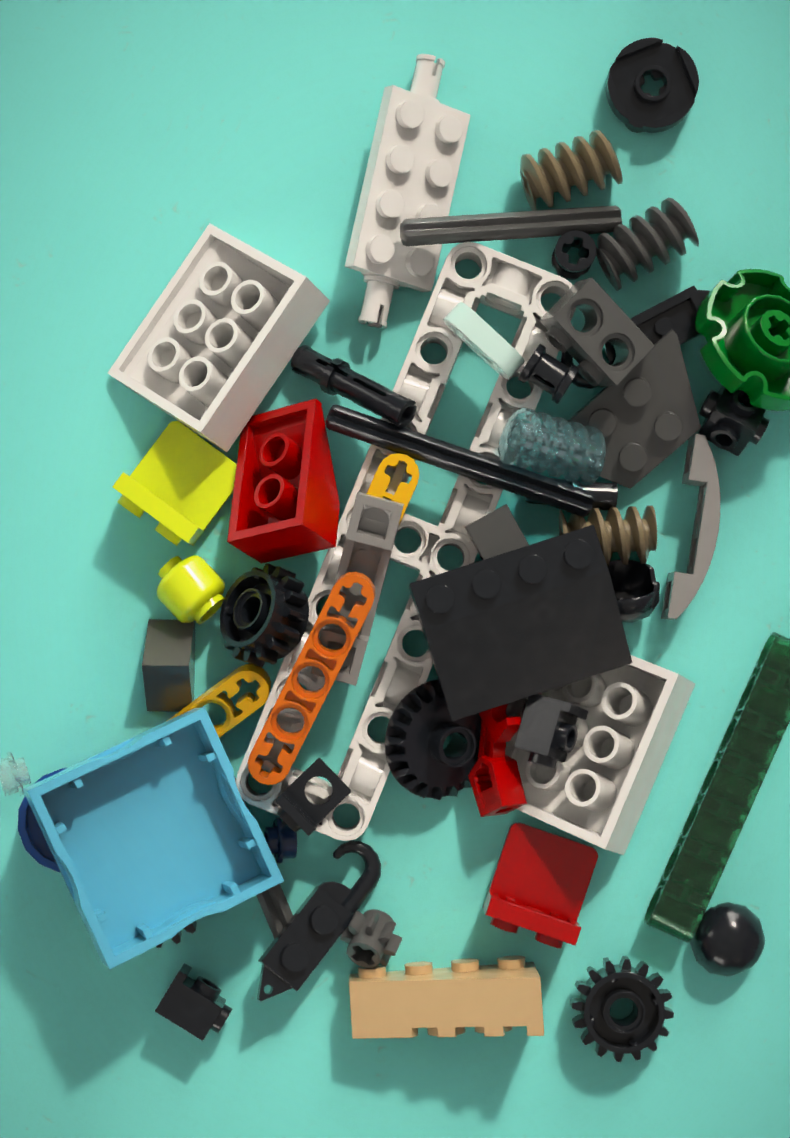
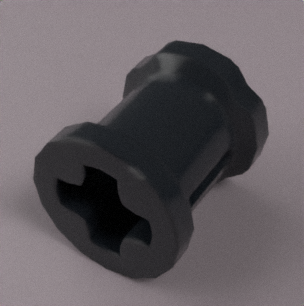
[551,230,596,280]
[518,344,580,404]

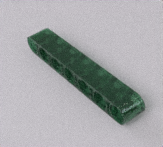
[644,632,790,943]

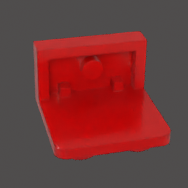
[483,822,598,949]

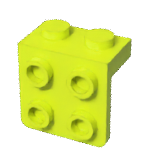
[112,421,237,546]

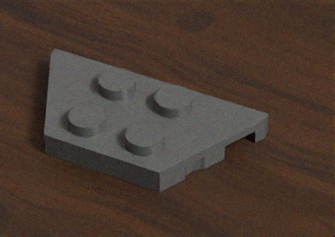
[538,329,701,489]

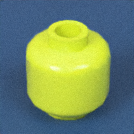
[157,555,225,624]

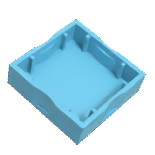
[22,707,284,969]

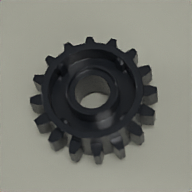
[220,563,309,667]
[570,956,674,1062]

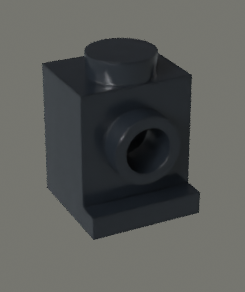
[514,694,588,769]
[155,963,232,1041]

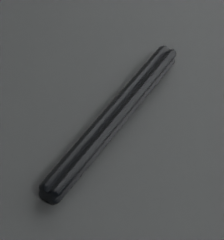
[326,404,595,517]

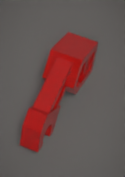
[468,702,527,817]

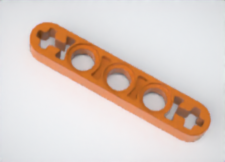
[248,572,376,785]

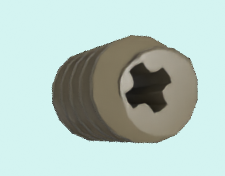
[520,130,623,211]
[559,505,657,566]

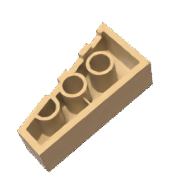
[349,955,544,1039]

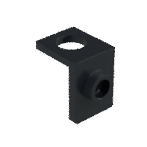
[276,758,351,836]

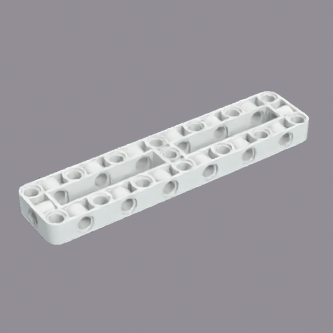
[236,241,576,841]

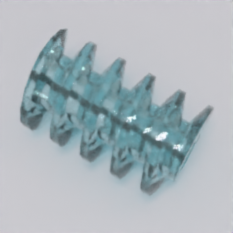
[498,407,606,486]

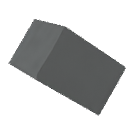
[142,619,196,712]

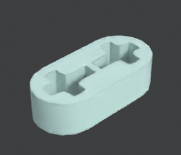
[443,302,525,379]

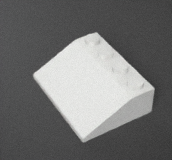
[108,223,330,452]
[505,655,695,855]

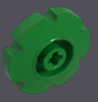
[696,269,790,411]

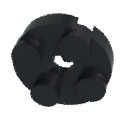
[606,38,699,133]

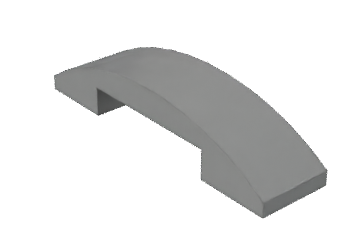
[661,434,720,620]
[310,492,404,686]

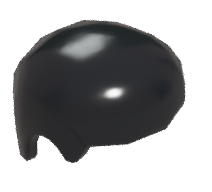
[608,560,660,623]
[690,902,765,976]

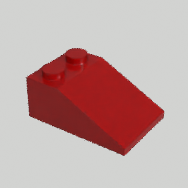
[227,398,340,564]

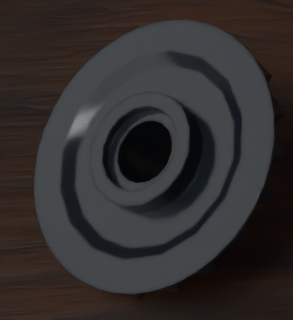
[385,680,482,800]

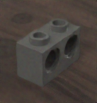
[539,277,655,387]

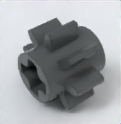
[340,909,402,968]

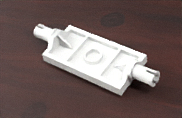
[345,54,471,328]

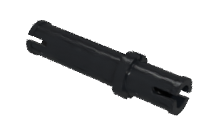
[291,345,417,428]

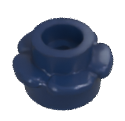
[264,817,297,864]

